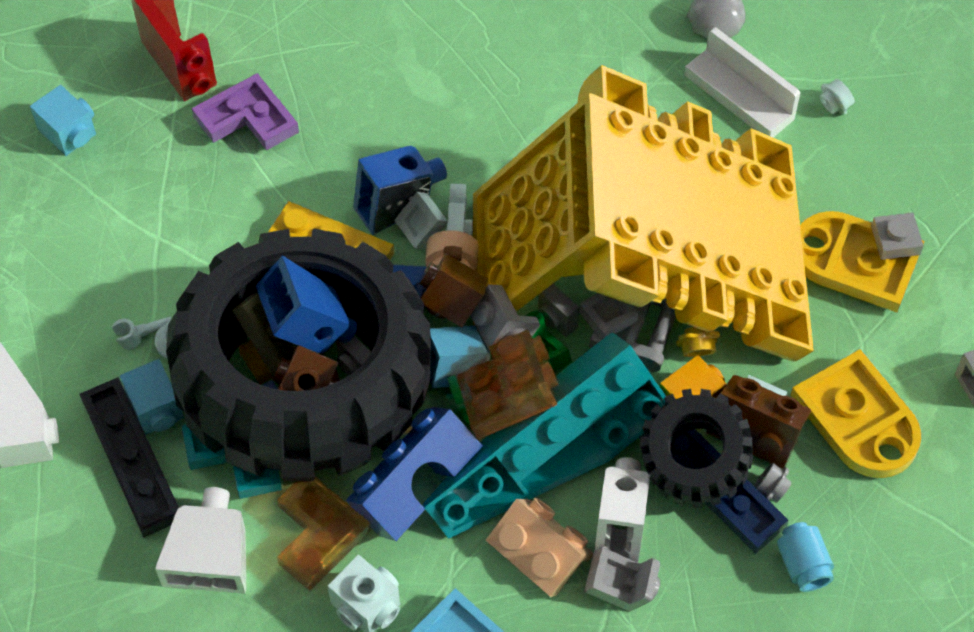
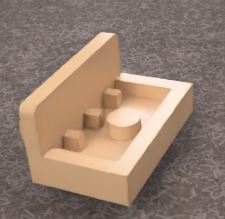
[486,498,593,597]

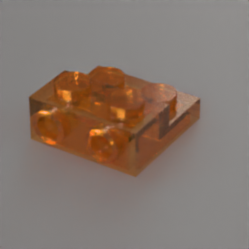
[457,329,559,440]

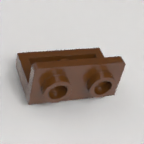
[706,375,811,469]

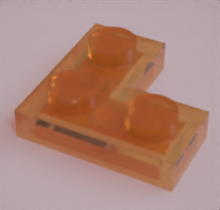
[277,477,371,591]

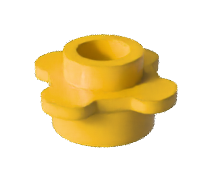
[676,327,720,357]

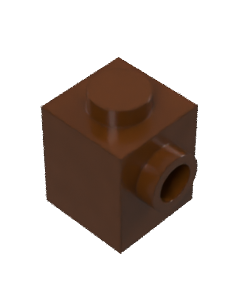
[419,253,488,327]

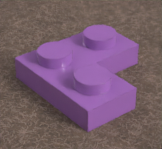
[192,73,299,150]

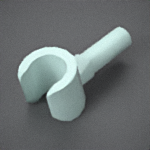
[112,316,171,350]

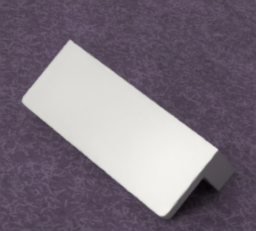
[684,27,800,137]

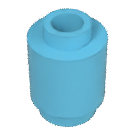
[777,522,834,592]

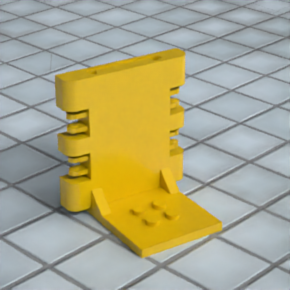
[473,65,814,362]

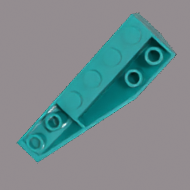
[422,332,666,539]

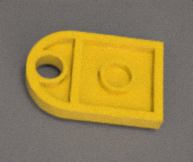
[800,211,925,313]
[790,349,921,478]

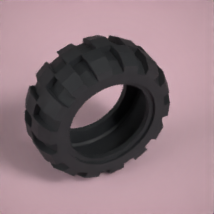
[166,229,431,482]

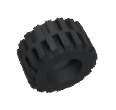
[640,389,753,508]

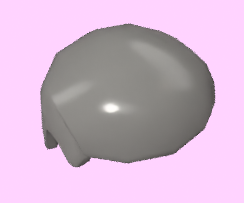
[687,0,746,39]

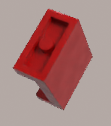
[131,0,217,102]

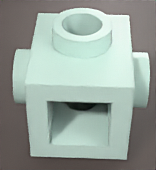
[327,554,400,632]

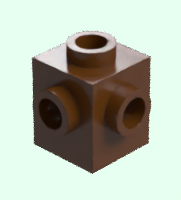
[272,345,338,391]

